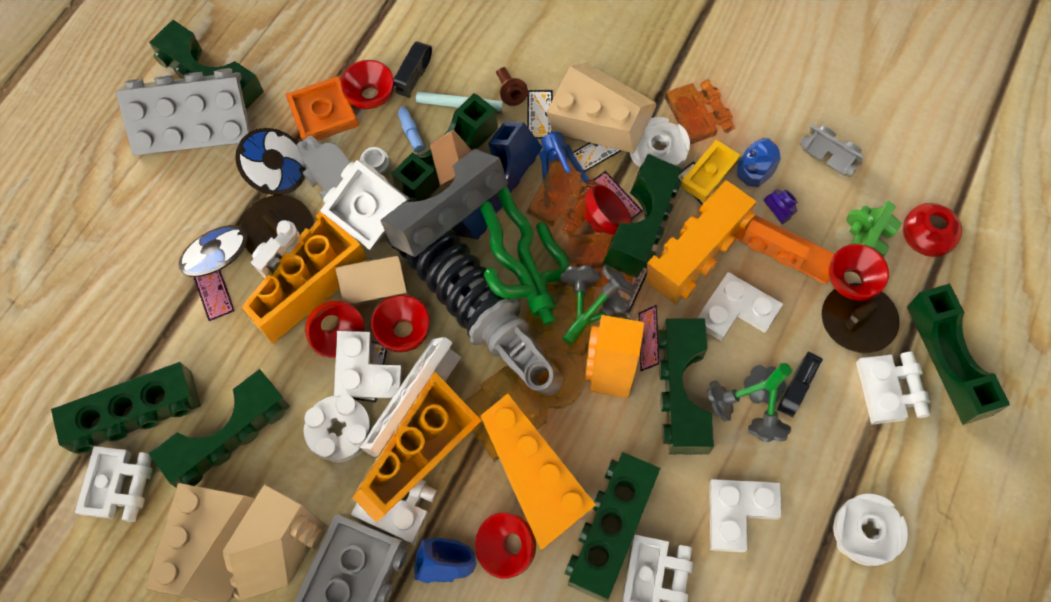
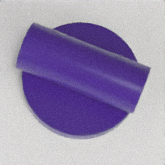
[763,189,798,224]

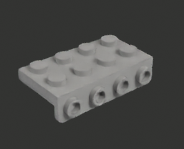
[116,68,250,155]
[294,514,407,602]

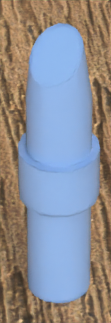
[398,105,425,153]

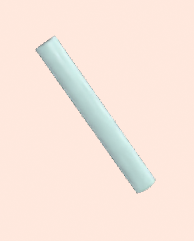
[416,91,503,113]

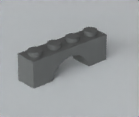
[380,149,508,257]

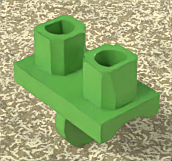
[846,201,902,257]

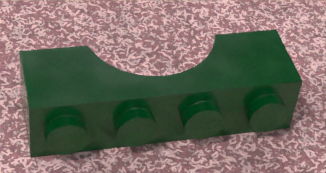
[149,20,264,109]
[391,93,498,202]
[602,154,682,278]
[907,284,1010,425]
[658,318,714,455]
[148,369,290,488]

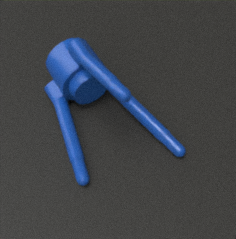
[539,132,589,208]

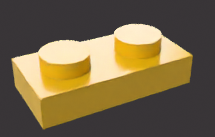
[680,140,741,202]

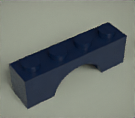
[452,121,543,240]

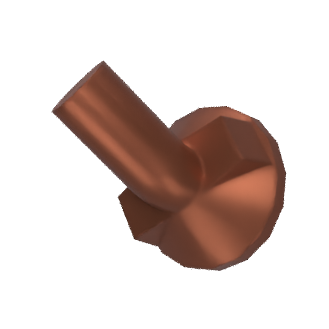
[496,67,528,106]

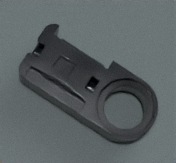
[393,41,432,98]
[777,351,823,418]

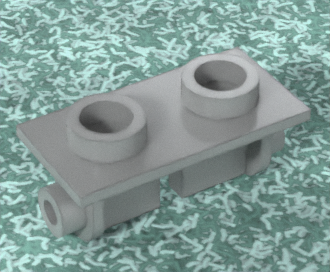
[800,124,864,177]

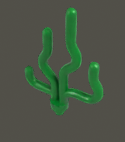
[480,185,571,326]

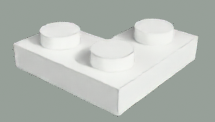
[698,272,783,341]
[334,331,402,398]
[709,479,781,552]

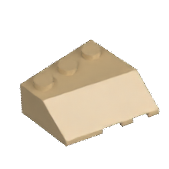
[546,63,656,153]
[145,483,255,602]
[222,485,325,601]

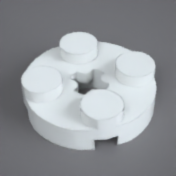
[630,117,690,169]
[304,395,372,463]
[833,494,908,566]

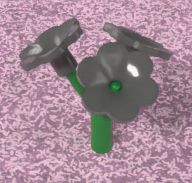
[561,265,635,346]
[707,363,792,442]

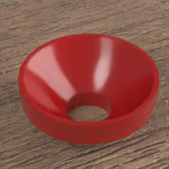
[341,60,394,109]
[584,184,632,235]
[902,203,962,257]
[828,244,889,301]
[371,295,430,353]
[305,300,364,358]
[475,513,536,579]

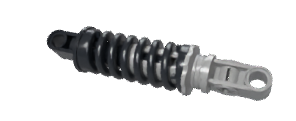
[387,184,563,396]

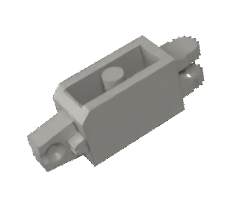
[297,135,351,200]

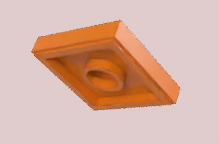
[285,75,359,141]

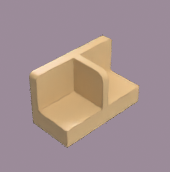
[336,255,407,304]

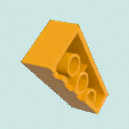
[647,180,757,305]
[241,211,367,344]
[585,315,645,398]
[352,372,482,523]
[480,394,596,550]

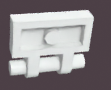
[251,220,300,278]
[856,352,931,425]
[75,446,153,522]
[351,479,438,545]
[622,534,693,602]

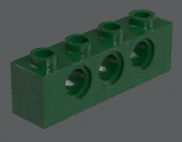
[51,362,201,454]
[564,452,661,602]

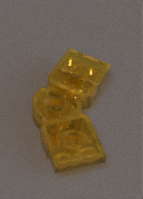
[464,284,595,462]

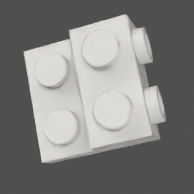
[320,160,410,250]

